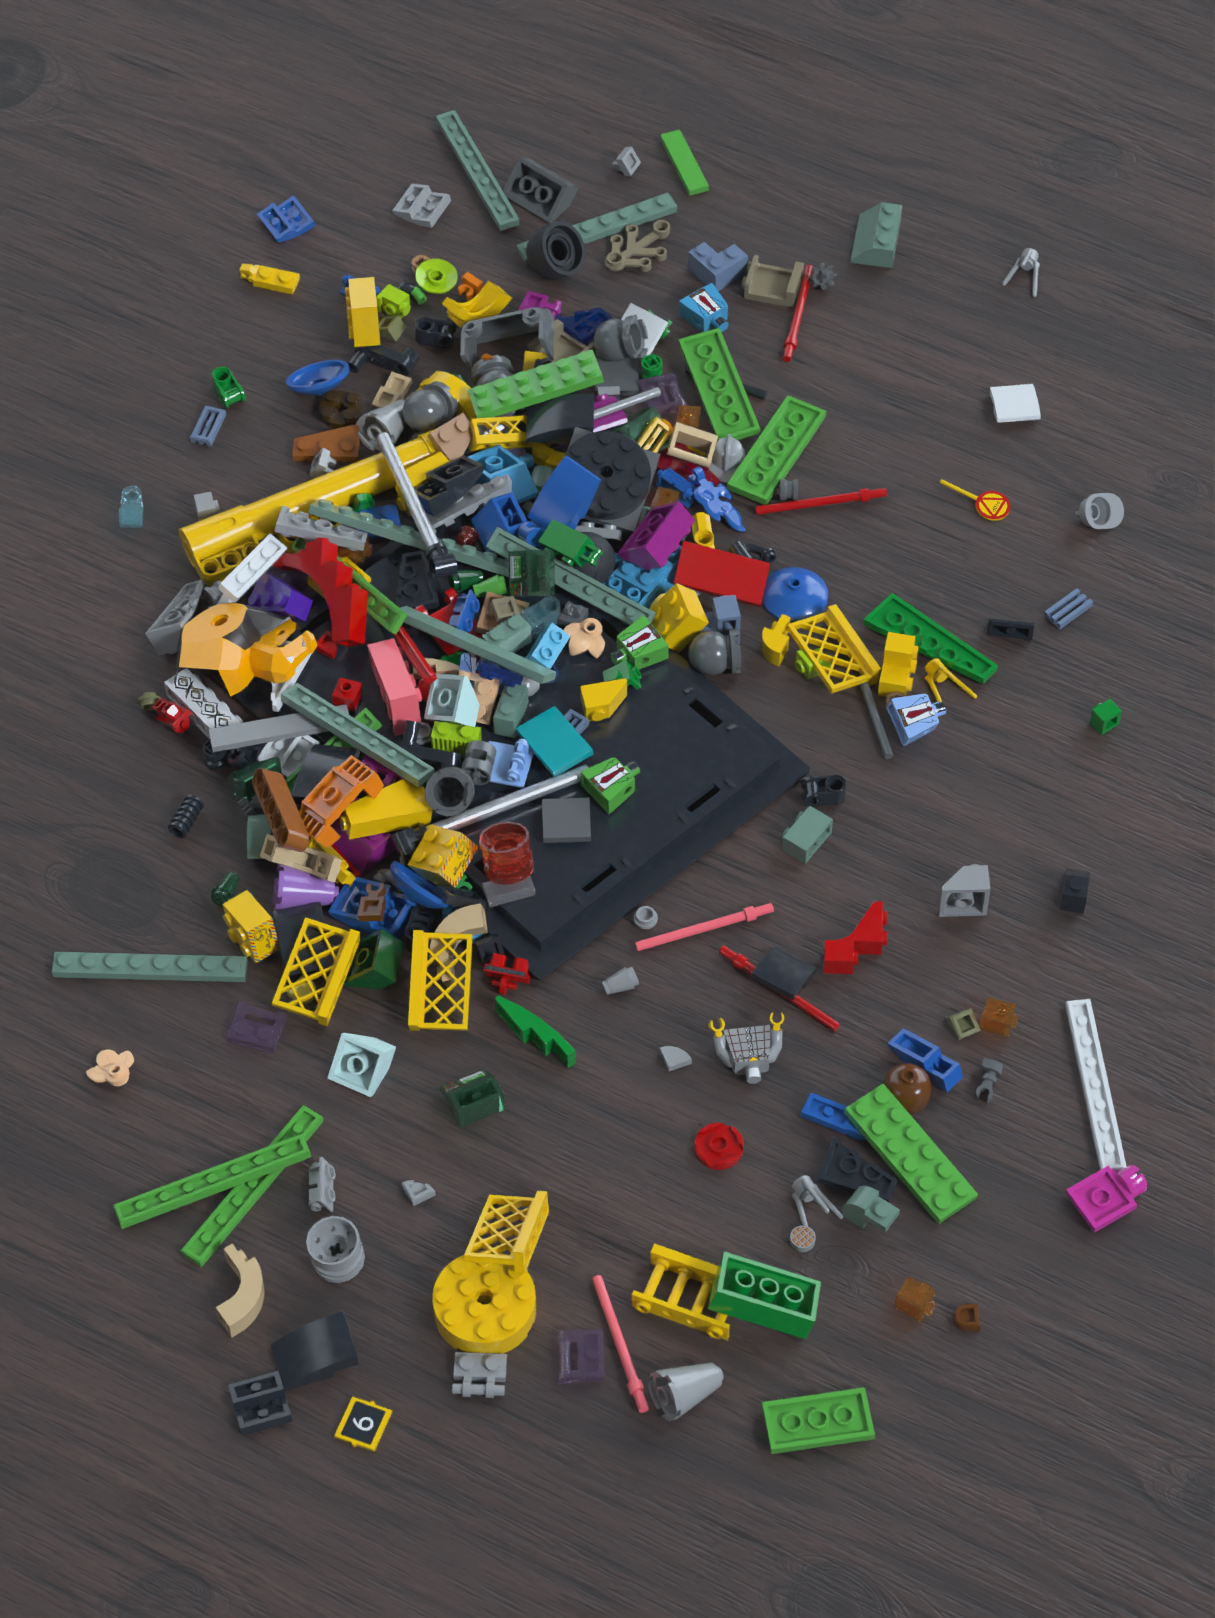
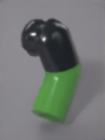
[397,282,427,305]

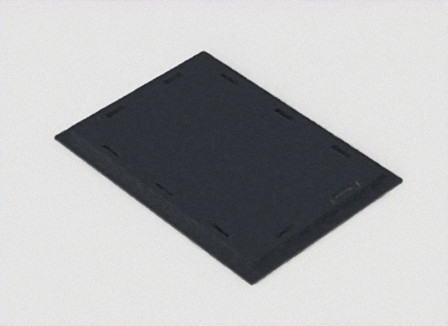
[209,503,810,981]

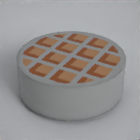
[790,1225,816,1252]

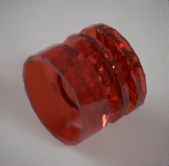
[479,822,534,885]

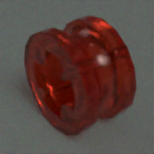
[456,526,479,547]

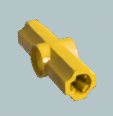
[691,512,715,549]

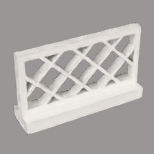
[217,534,287,604]

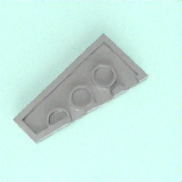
[427,474,512,533]
[275,506,368,551]

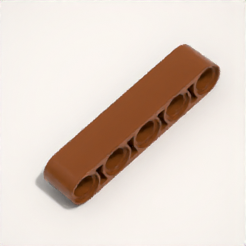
[252,768,309,852]

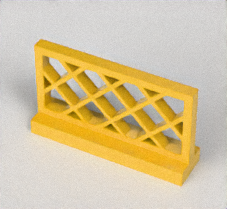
[787,604,881,694]
[272,917,360,1026]
[408,930,473,1031]
[464,1191,549,1273]

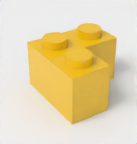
[878,632,919,697]

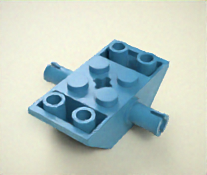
[468,445,538,503]
[603,545,681,609]

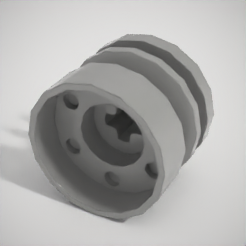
[306,1216,365,1283]

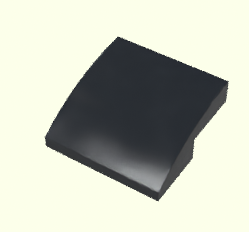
[752,947,817,1000]
[228,1371,292,1436]

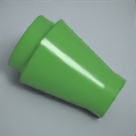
[473,574,508,598]

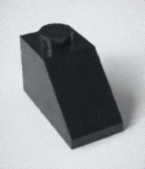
[1060,868,1090,914]

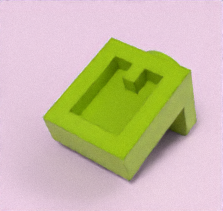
[795,648,832,680]

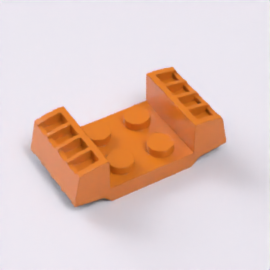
[299,755,384,848]

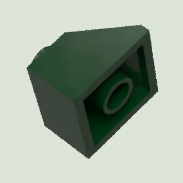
[344,929,403,990]

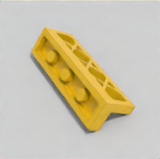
[468,416,552,452]

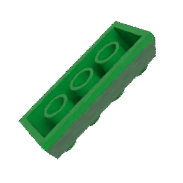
[708,1252,821,1339]

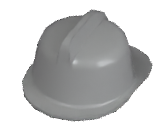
[709,434,746,483]
[1075,493,1124,529]

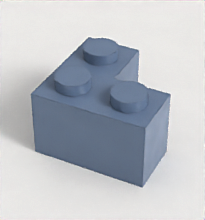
[688,242,748,291]
[692,595,741,644]

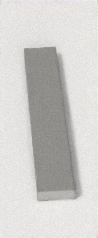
[209,704,349,752]

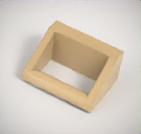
[667,422,718,468]

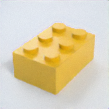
[345,277,380,347]

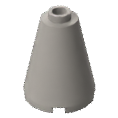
[357,400,407,453]
[649,1363,723,1421]

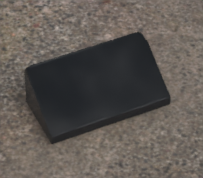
[987,618,1035,640]

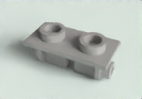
[309,1157,335,1212]

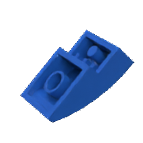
[528,456,601,530]
[328,876,418,940]

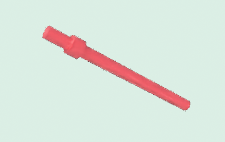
[635,903,774,951]
[592,1275,649,1413]

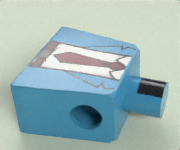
[679,283,729,332]

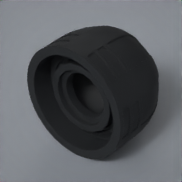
[526,221,585,280]
[555,532,615,584]

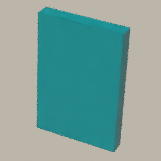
[516,706,593,777]

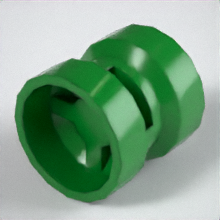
[641,354,662,385]

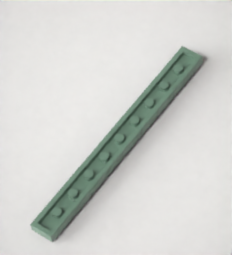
[309,499,523,578]

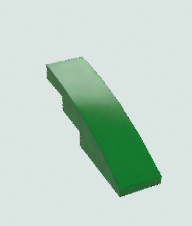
[495,996,576,1068]

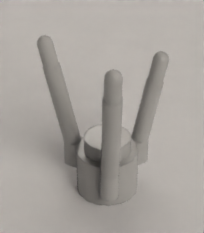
[1002,248,1040,297]
[792,1176,843,1226]

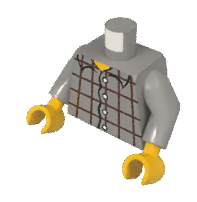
[708,1012,784,1084]

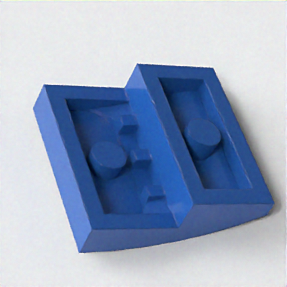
[257,195,316,242]

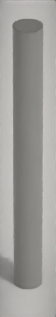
[594,387,661,420]

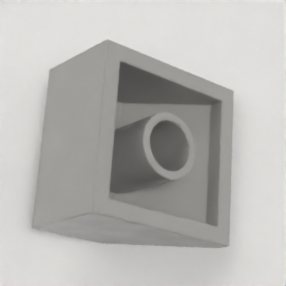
[939,864,990,917]

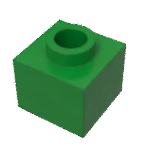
[1090,699,1122,735]

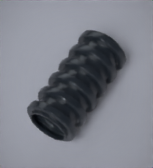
[168,795,204,838]

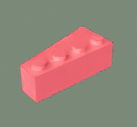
[368,638,422,736]

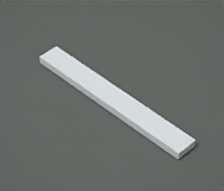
[1065,999,1126,1172]

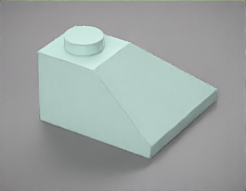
[424,673,480,727]
[328,1033,396,1097]

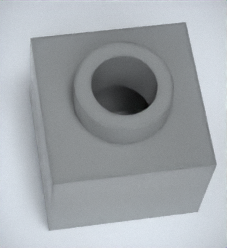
[194,492,220,521]

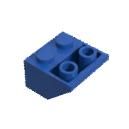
[471,492,528,553]

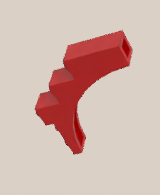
[272,537,368,647]

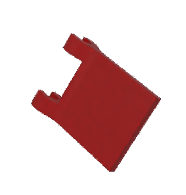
[415,588,483,656]

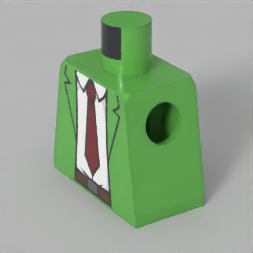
[610,615,669,669]
[581,758,640,814]

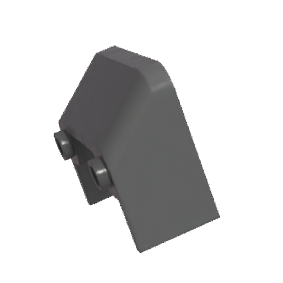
[461,307,554,377]

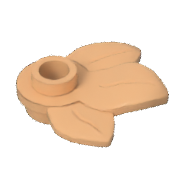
[563,618,605,659]
[86,1050,134,1087]

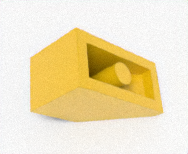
[580,678,627,721]

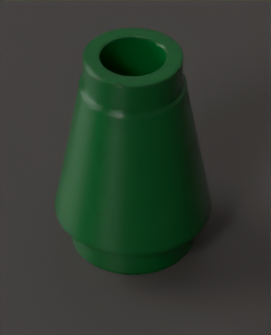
[448,570,483,593]

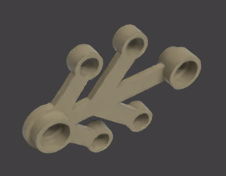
[605,220,670,272]

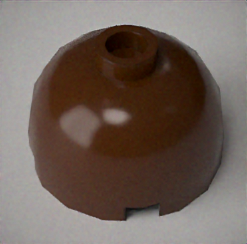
[883,1063,932,1114]

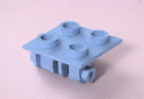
[489,739,534,788]

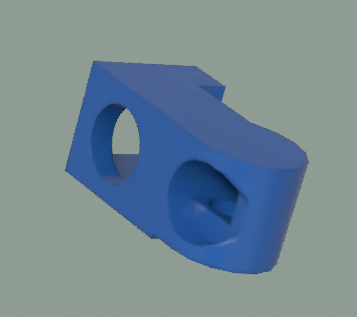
[518,521,545,551]

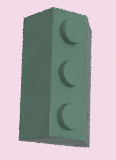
[850,202,902,268]

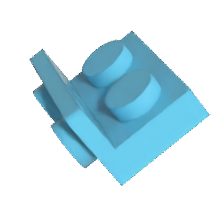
[525,623,570,669]

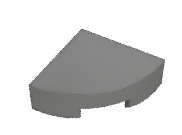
[660,1046,692,1071]
[401,1180,435,1206]

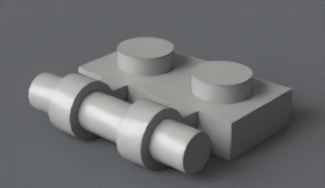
[452,1352,507,1398]

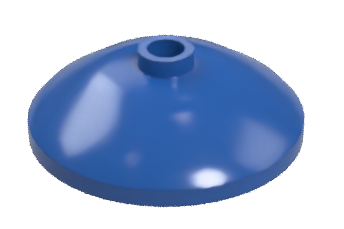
[286,360,350,396]
[762,567,828,623]
[390,861,450,909]

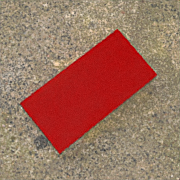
[673,541,770,607]

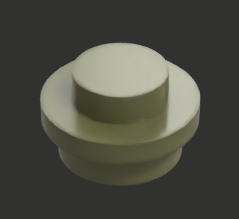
[138,692,161,711]

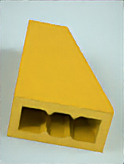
[340,778,433,839]

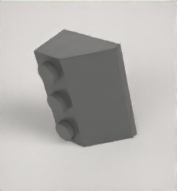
[503,157,579,223]

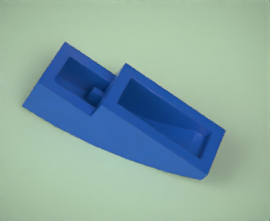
[887,1028,963,1092]

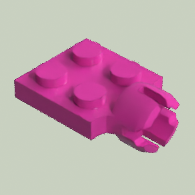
[1066,1165,1147,1233]

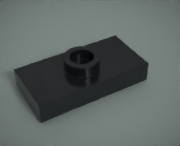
[434,885,486,909]

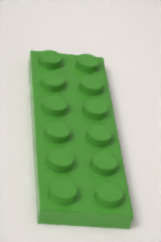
[679,328,761,441]
[468,350,604,418]
[727,395,826,505]
[844,1084,978,1224]

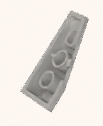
[145,579,205,655]

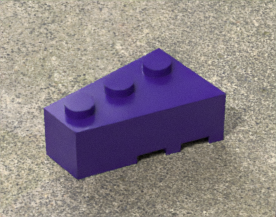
[248,572,313,622]

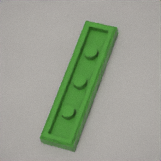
[661,130,709,196]

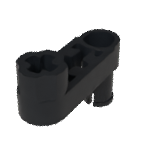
[348,345,420,376]
[399,720,462,771]

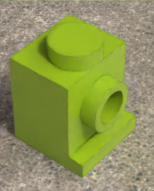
[376,284,411,318]

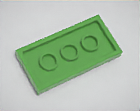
[762,1387,875,1454]

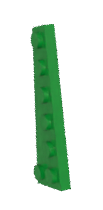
[863,593,998,684]

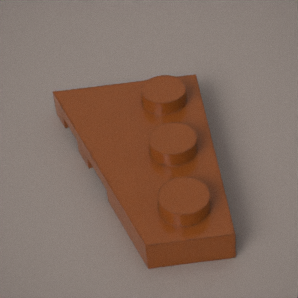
[292,424,360,462]

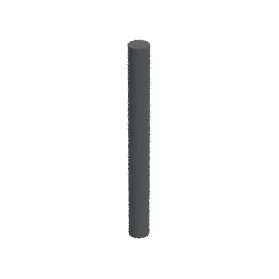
[859,682,894,759]

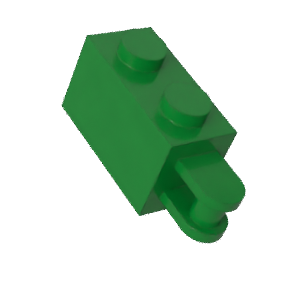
[538,519,604,568]

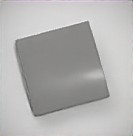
[392,184,451,228]

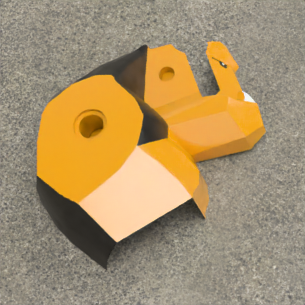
[175,603,318,696]

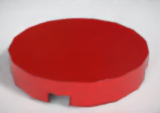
[694,1122,744,1170]

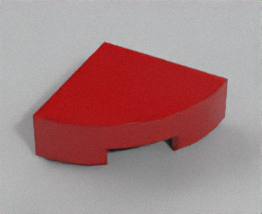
[315,630,337,659]

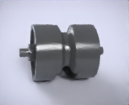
[461,740,497,785]

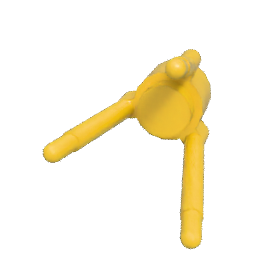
[925,659,977,702]

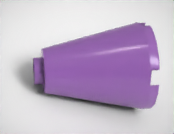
[273,864,339,911]

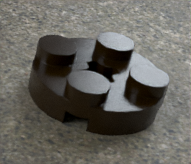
[319,390,363,429]

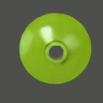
[415,259,458,294]

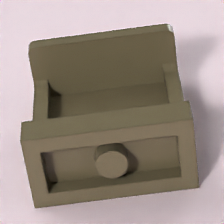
[741,254,804,308]
[529,319,597,363]

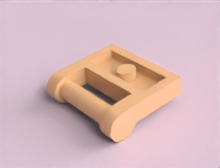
[458,670,501,725]

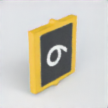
[334,1396,392,1452]

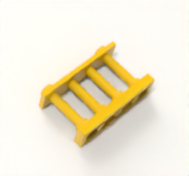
[632,1244,730,1341]

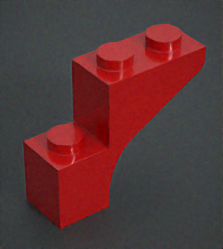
[824,901,887,974]

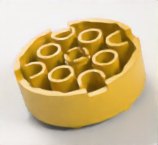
[433,1251,536,1354]

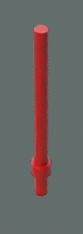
[783,264,813,362]
[755,488,887,515]
[719,945,840,1032]

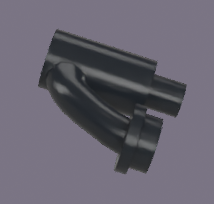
[729,541,776,563]

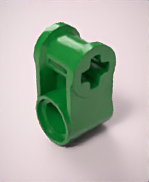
[212,367,246,409]

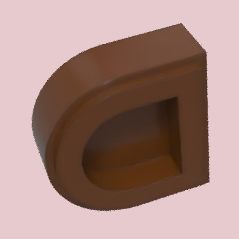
[953,1304,981,1331]

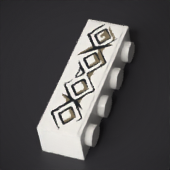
[164,668,243,739]

